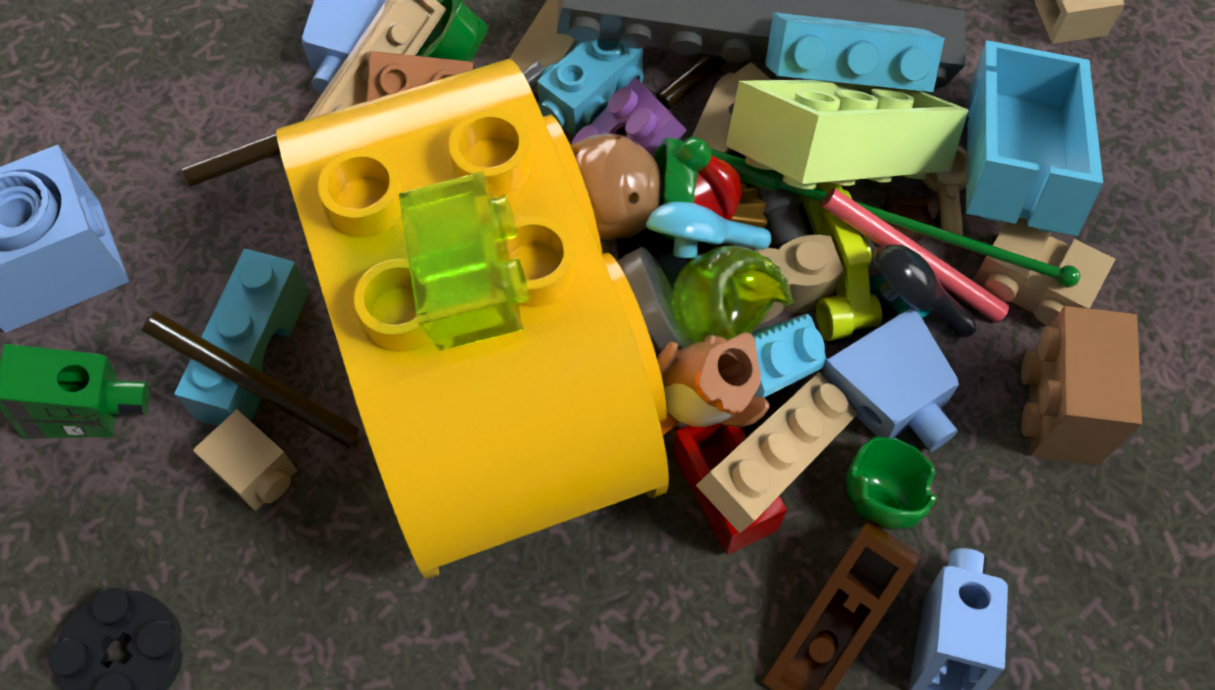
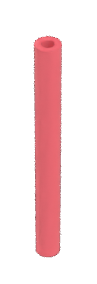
[821,188,1009,323]

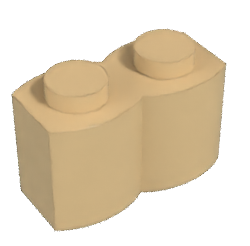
[720,235,844,326]

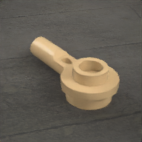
[922,146,967,243]

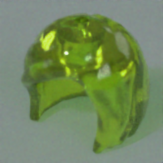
[672,246,794,343]

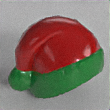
[653,137,742,242]

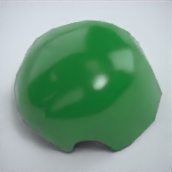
[845,437,937,530]

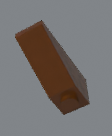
[762,522,921,690]

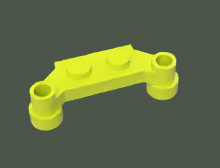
[800,182,882,341]

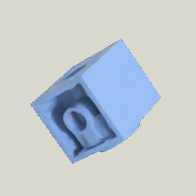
[0,145,129,333]

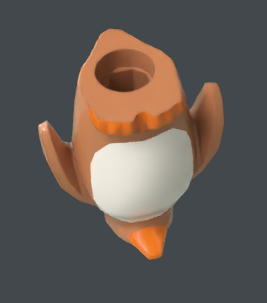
[657,332,769,435]

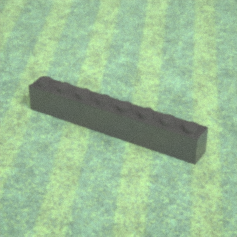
[556,0,965,89]

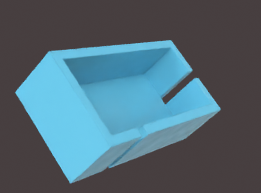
[966,40,1103,236]

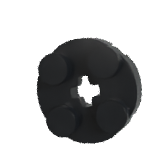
[48,588,183,690]

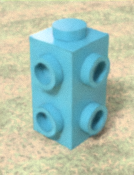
[537,39,644,137]

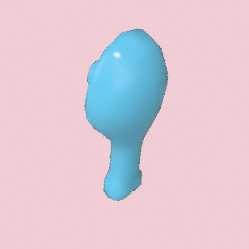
[646,201,771,258]

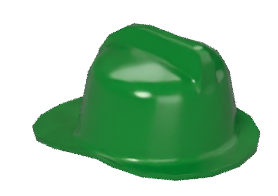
[415,0,488,62]

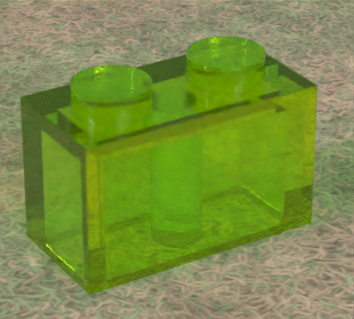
[398,171,529,351]

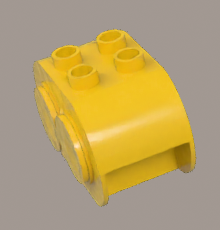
[276,59,669,579]

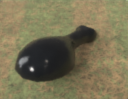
[874,244,977,338]

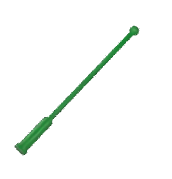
[710,148,1081,288]

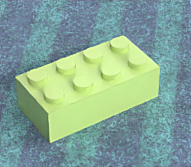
[726,80,968,189]

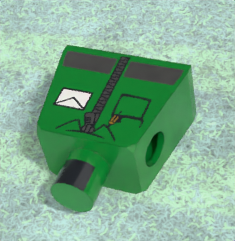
[0,344,149,439]

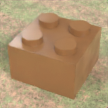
[1021,306,1142,465]

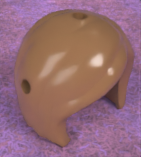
[570,133,664,240]

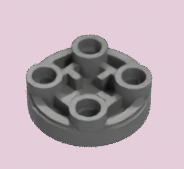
[617,247,692,358]

